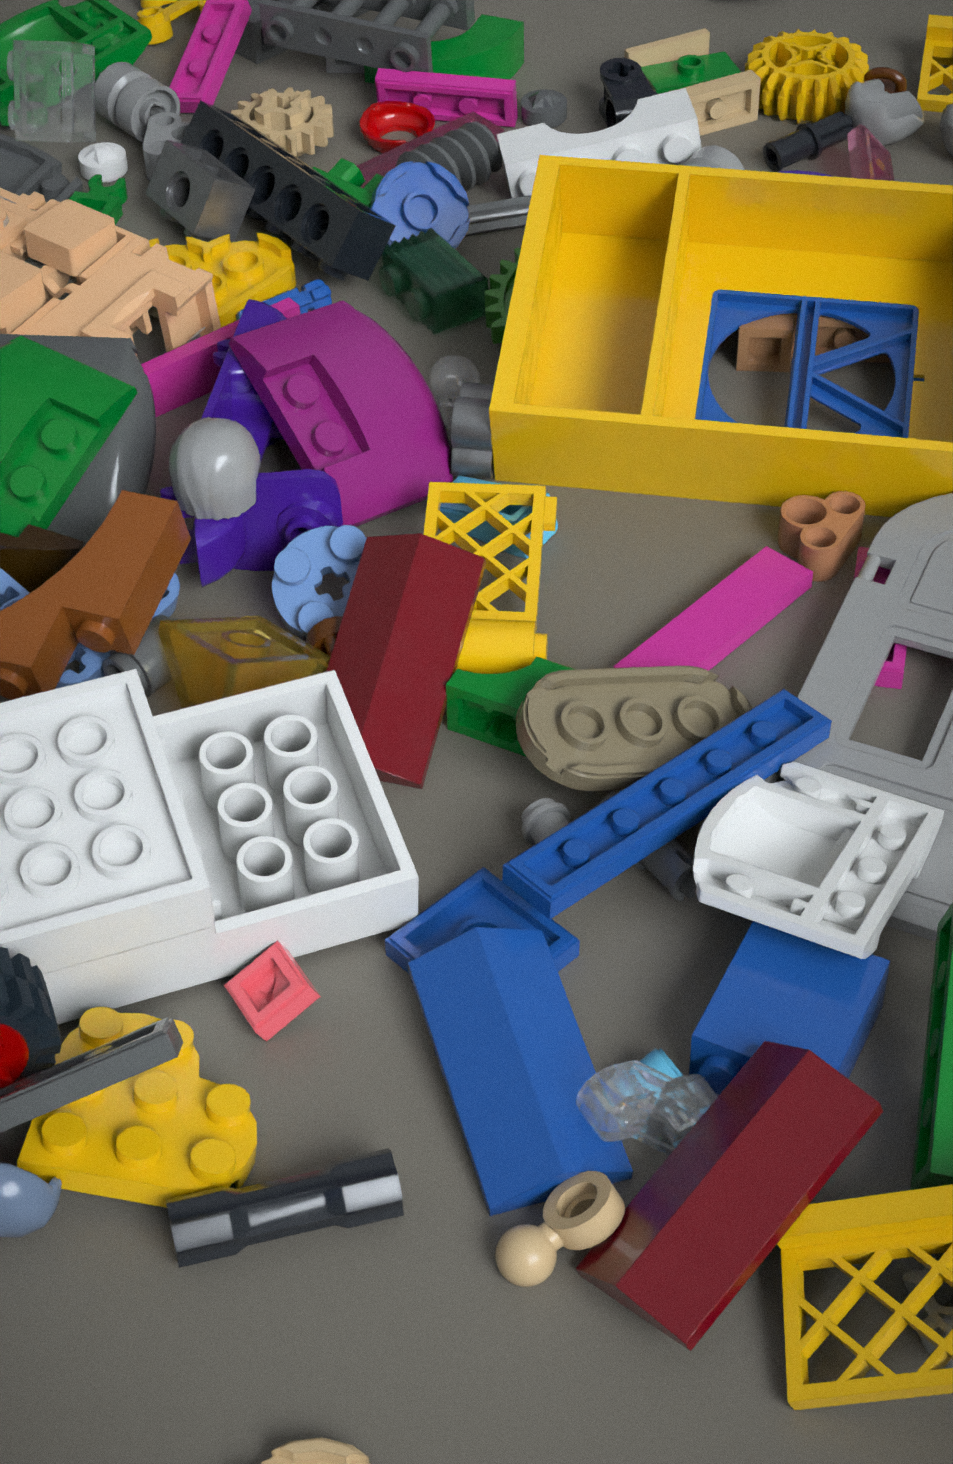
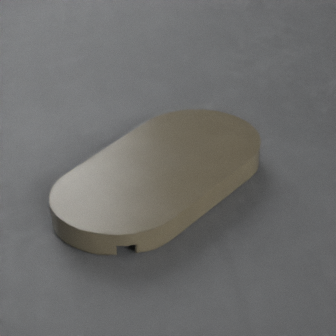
[516,666,752,791]

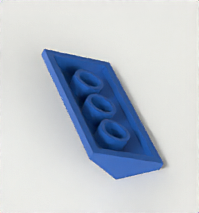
[408,927,633,1216]

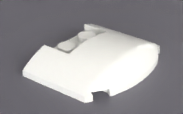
[693,762,944,959]

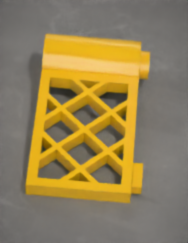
[424,482,557,674]

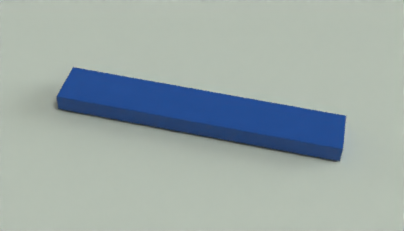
[502,689,832,920]

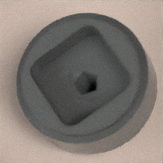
[521,89,567,128]

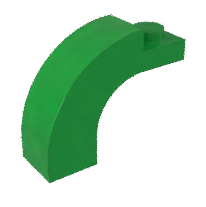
[364,14,524,84]

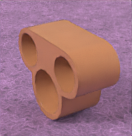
[778,491,866,582]

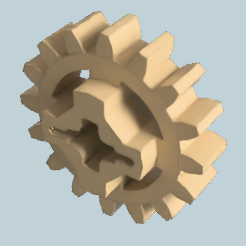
[231,87,334,157]

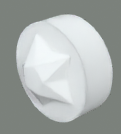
[78,142,128,183]

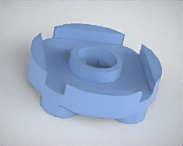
[272,525,367,639]

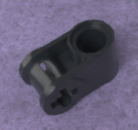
[599,58,658,128]

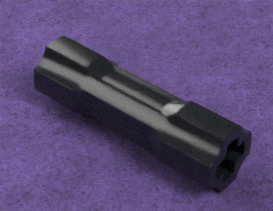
[165,1148,404,1268]

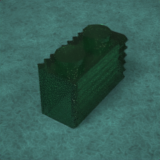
[379,227,489,335]

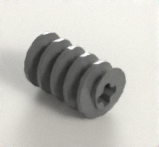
[396,121,502,192]

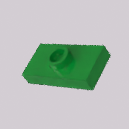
[641,51,741,94]

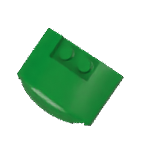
[0,0,152,126]
[0,336,138,538]

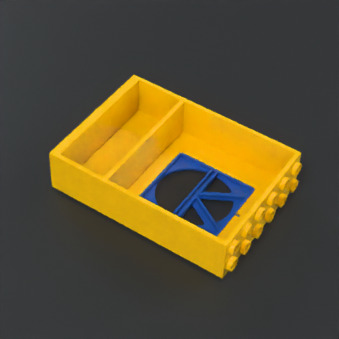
[489,155,953,517]

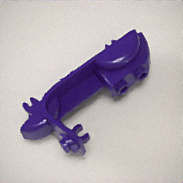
[160,299,343,587]

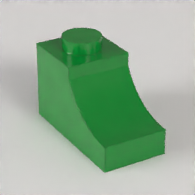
[446,657,575,757]

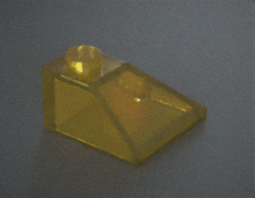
[158,616,330,709]

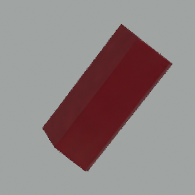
[326,533,486,789]
[575,1041,883,1352]

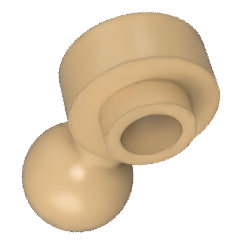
[495,1171,625,1287]

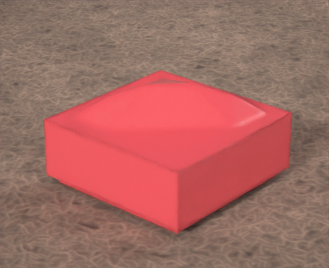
[224,940,321,1042]

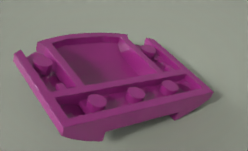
[228,300,453,527]

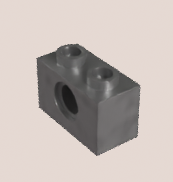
[145,139,255,243]

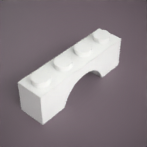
[496,88,702,198]

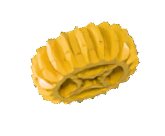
[744,29,869,124]

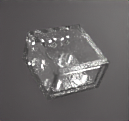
[7,40,96,143]

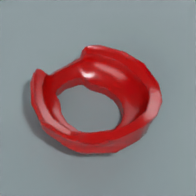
[359,101,435,156]

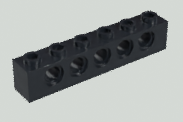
[181,100,396,281]

